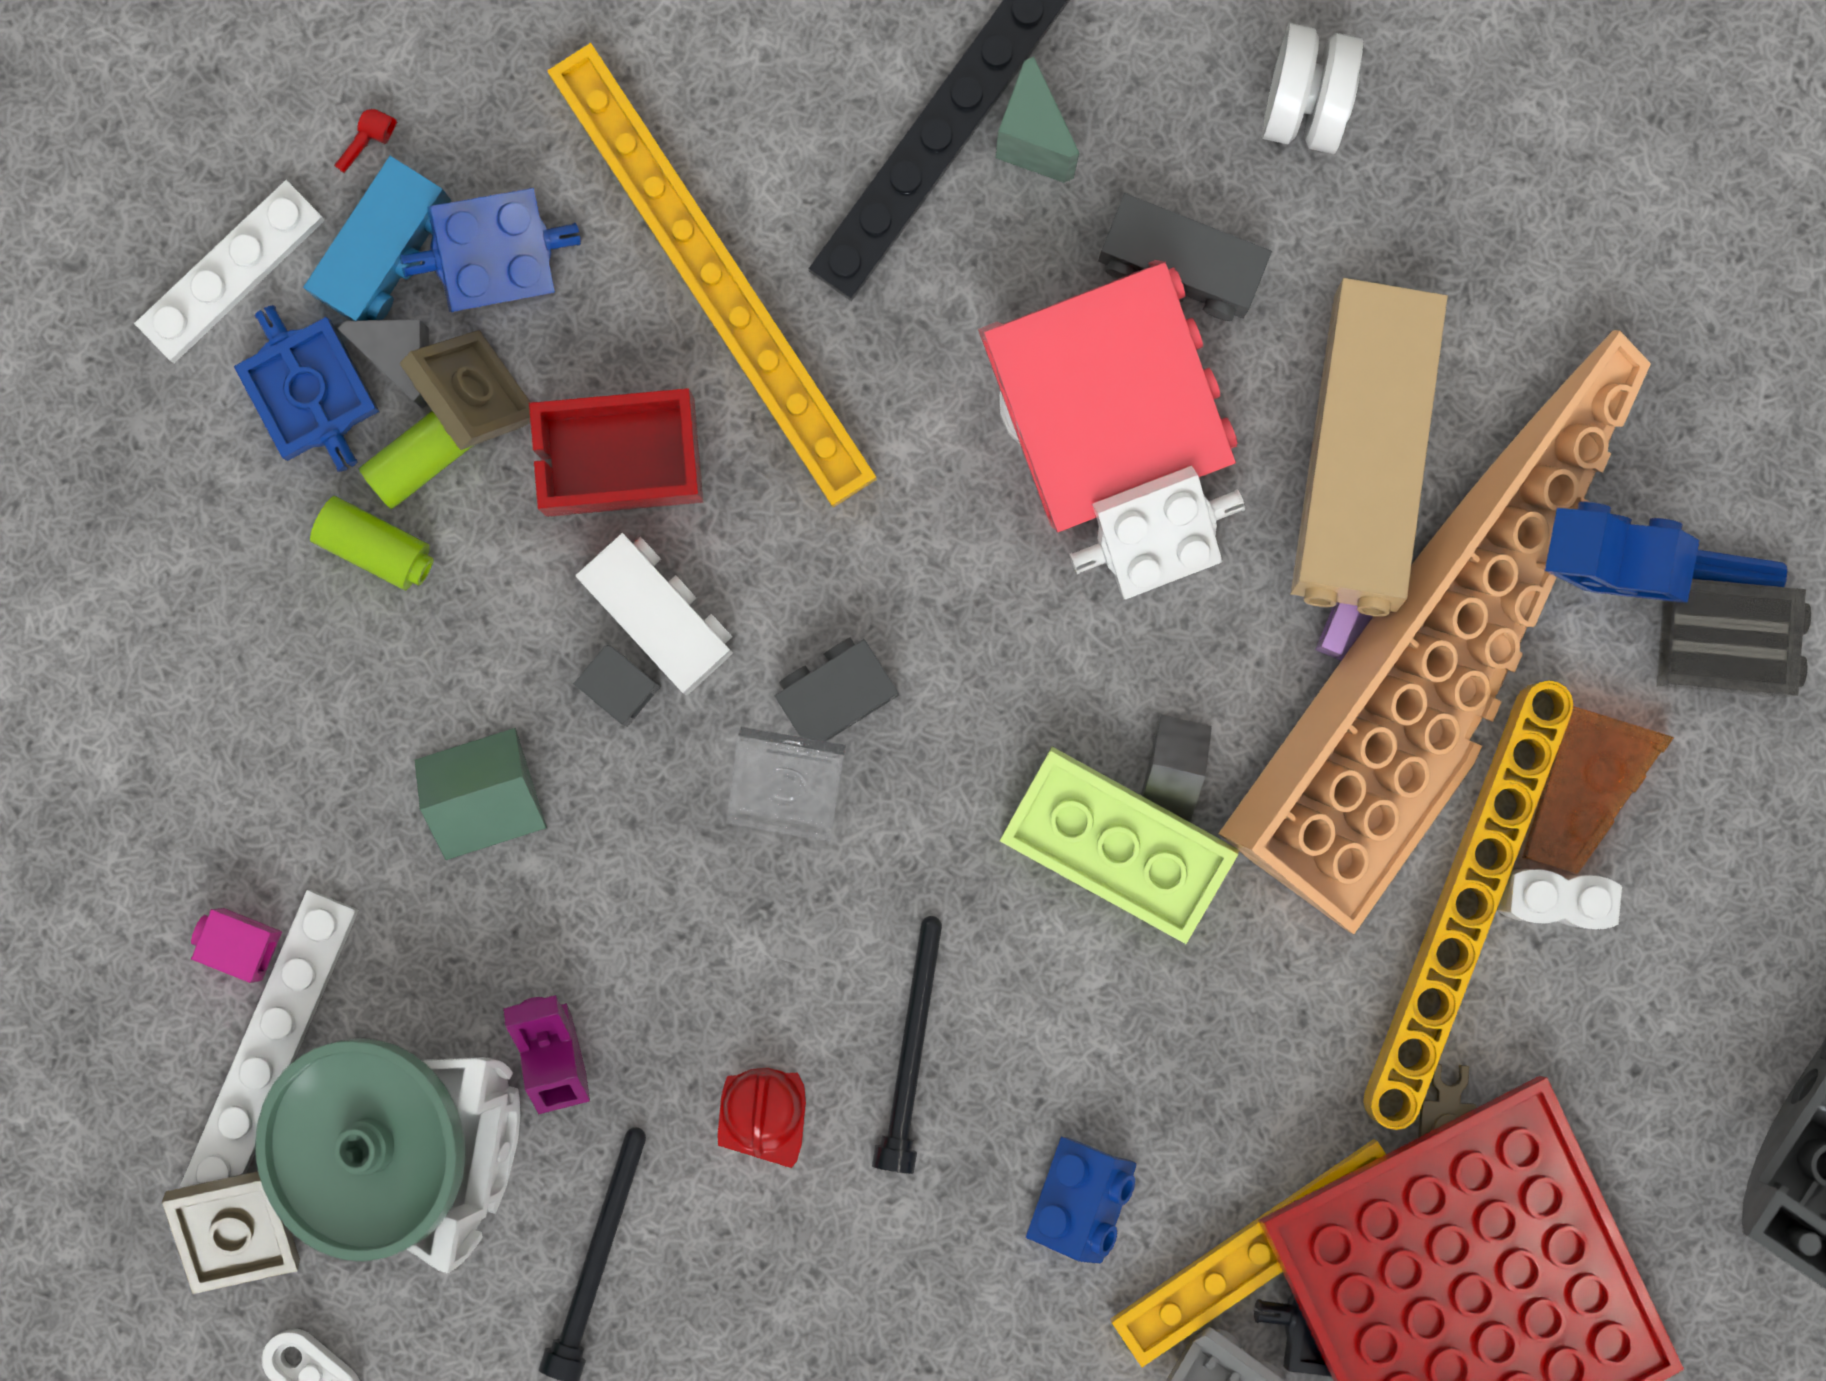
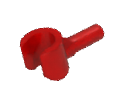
[334,109,397,173]

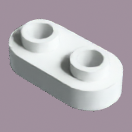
[262,1329,360,1381]

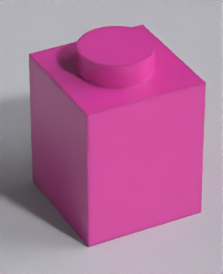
[191,908,283,983]

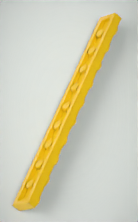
[547,43,877,508]

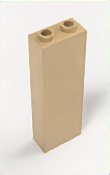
[1291,278,1448,616]

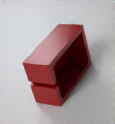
[529,388,703,517]

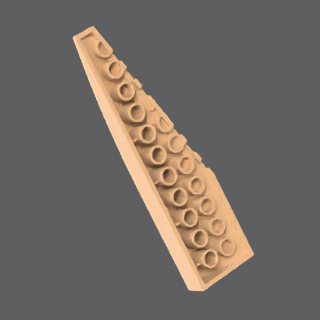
[1218,330,1651,934]

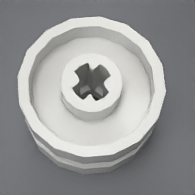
[1262,23,1363,154]

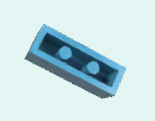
[303,156,452,321]

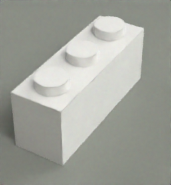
[575,533,733,695]

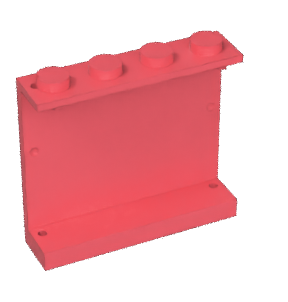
[978,260,1238,532]

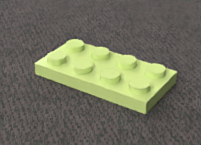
[1000,747,1239,944]

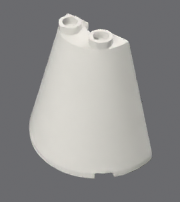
[407,1057,520,1273]

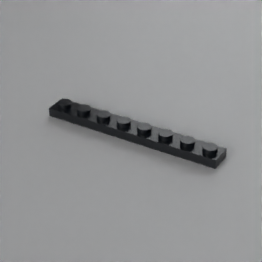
[809,0,1070,302]

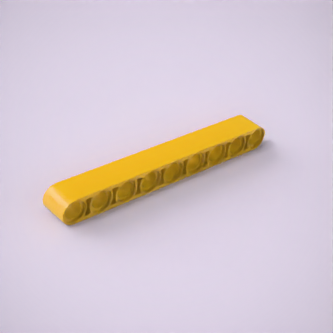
[1363,680,1573,1130]

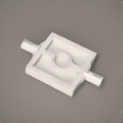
[1069,466,1245,600]

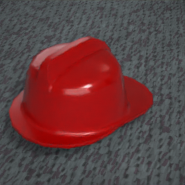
[717,1068,806,1168]

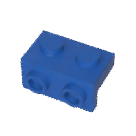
[1025,1136,1136,1264]

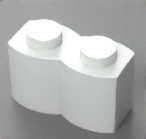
[1498,869,1622,929]

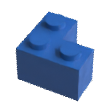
[1545,502,1700,603]

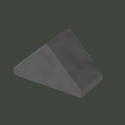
[338,319,429,409]
[1141,714,1212,822]

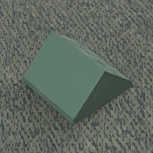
[995,57,1079,183]
[415,728,547,860]

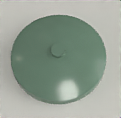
[255,1038,465,1261]

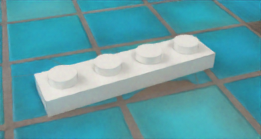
[134,180,325,363]

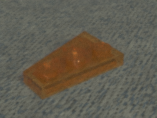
[1522,706,1674,874]

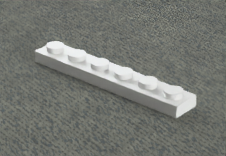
[180,890,359,1188]

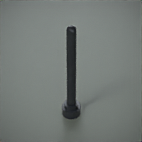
[872,916,942,1174]
[538,1127,646,1381]

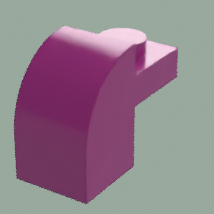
[503,995,590,1114]

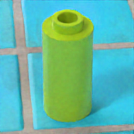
[358,411,474,509]
[310,496,434,591]

